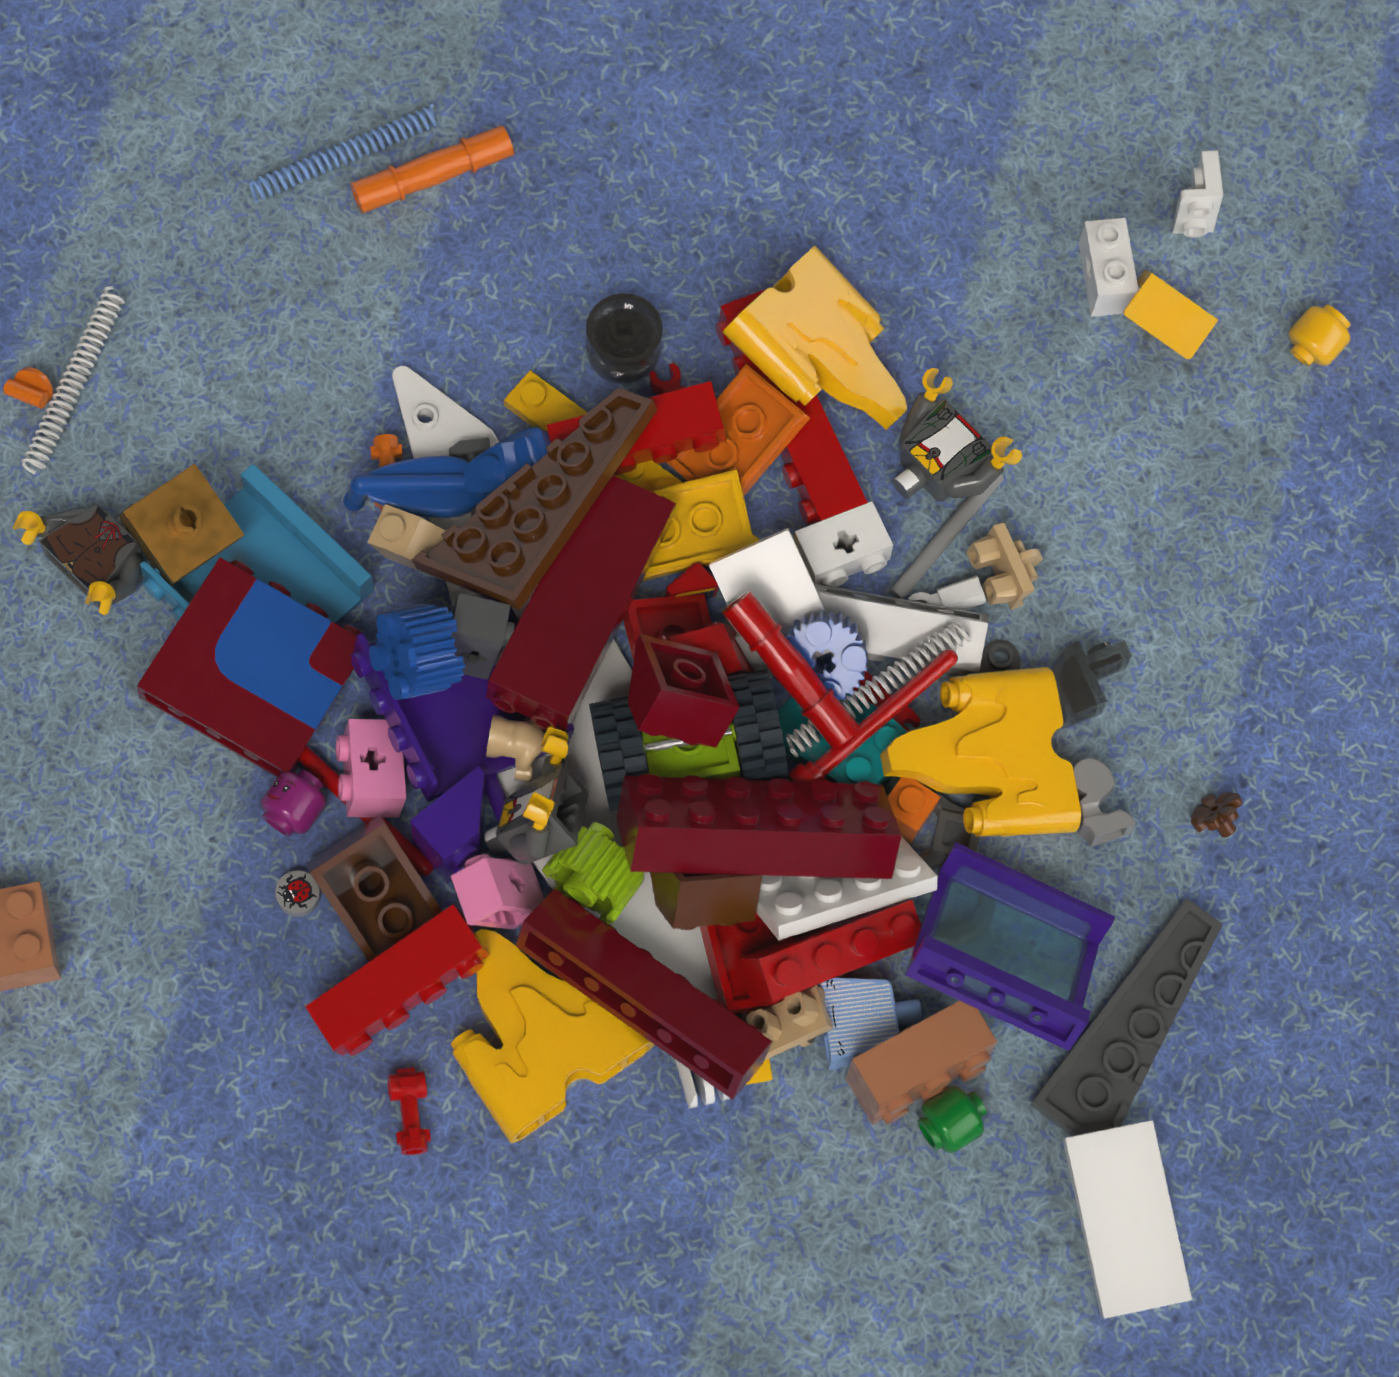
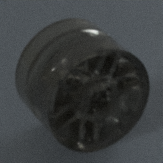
[586,293,663,384]

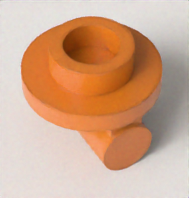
[3,367,53,409]

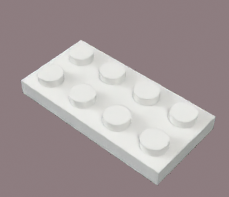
[756,837,937,940]

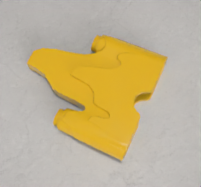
[722,245,907,430]
[880,667,1081,837]
[450,929,655,1144]

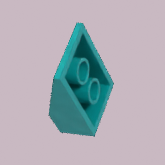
[778,693,908,787]

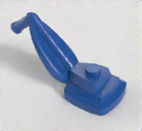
[343,427,551,518]

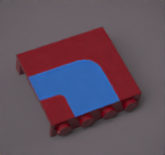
[137,557,362,777]

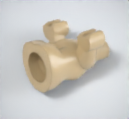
[486,714,545,782]

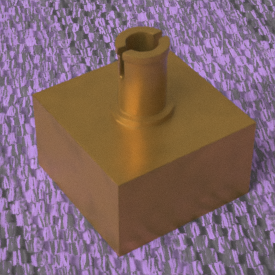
[120,464,244,586]

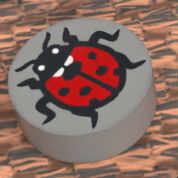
[275,870,321,917]

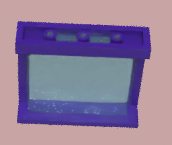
[905,842,1115,1051]

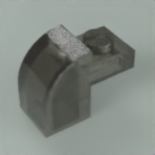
[1052,640,1132,729]

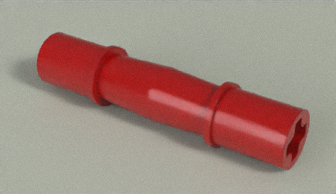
[722,590,860,749]

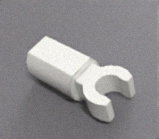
[908,575,986,610]

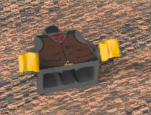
[12,504,143,615]

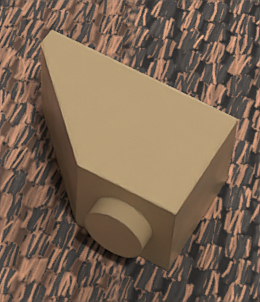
[367,504,448,582]

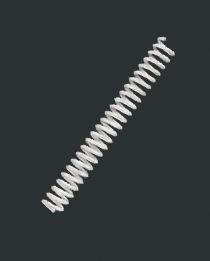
[21,286,125,475]
[786,623,970,757]

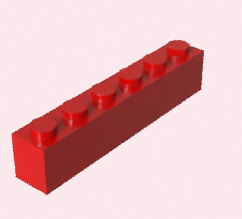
[715,289,868,525]

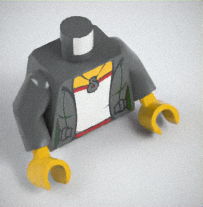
[892,368,1022,501]
[485,726,589,865]

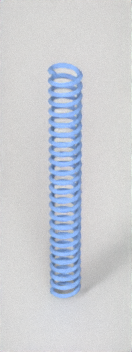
[250,104,438,203]

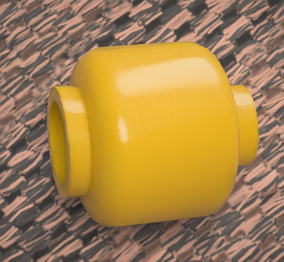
[1288,304,1351,367]

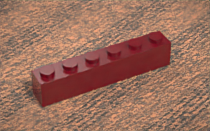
[516,888,772,1100]

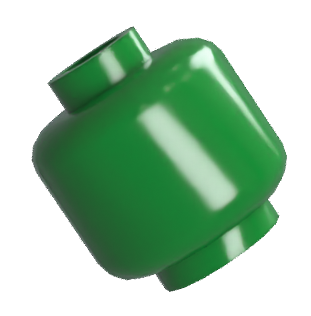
[917,1086,987,1153]

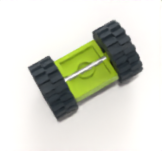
[589,669,788,812]

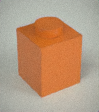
[887,777,941,845]

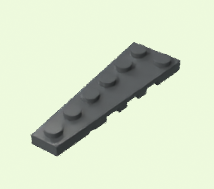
[1030,899,1223,1137]

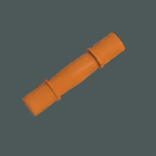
[350,125,514,214]

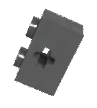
[451,593,515,680]

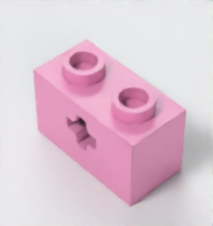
[336,719,406,818]
[451,854,544,930]

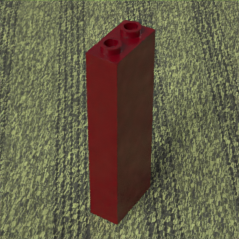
[486,475,676,732]

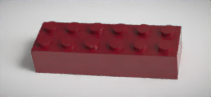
[616,774,902,879]

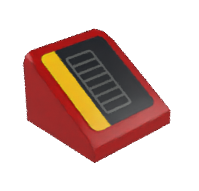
[665,562,719,599]

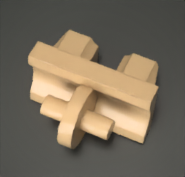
[967,523,1043,610]
[746,985,834,1060]

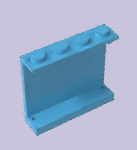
[139,463,374,624]

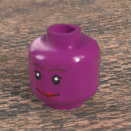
[261,770,326,837]

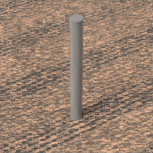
[889,474,1004,599]

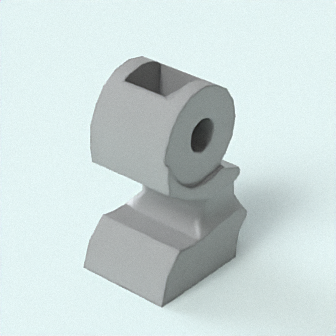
[1073,758,1136,847]

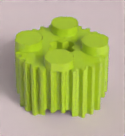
[541,822,645,924]

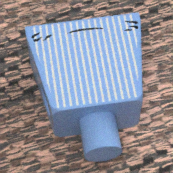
[817,978,923,1070]

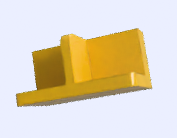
[1123,270,1218,359]

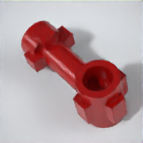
[387,1068,431,1155]

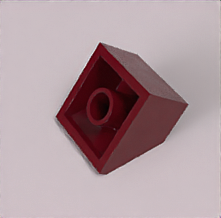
[628,634,740,748]

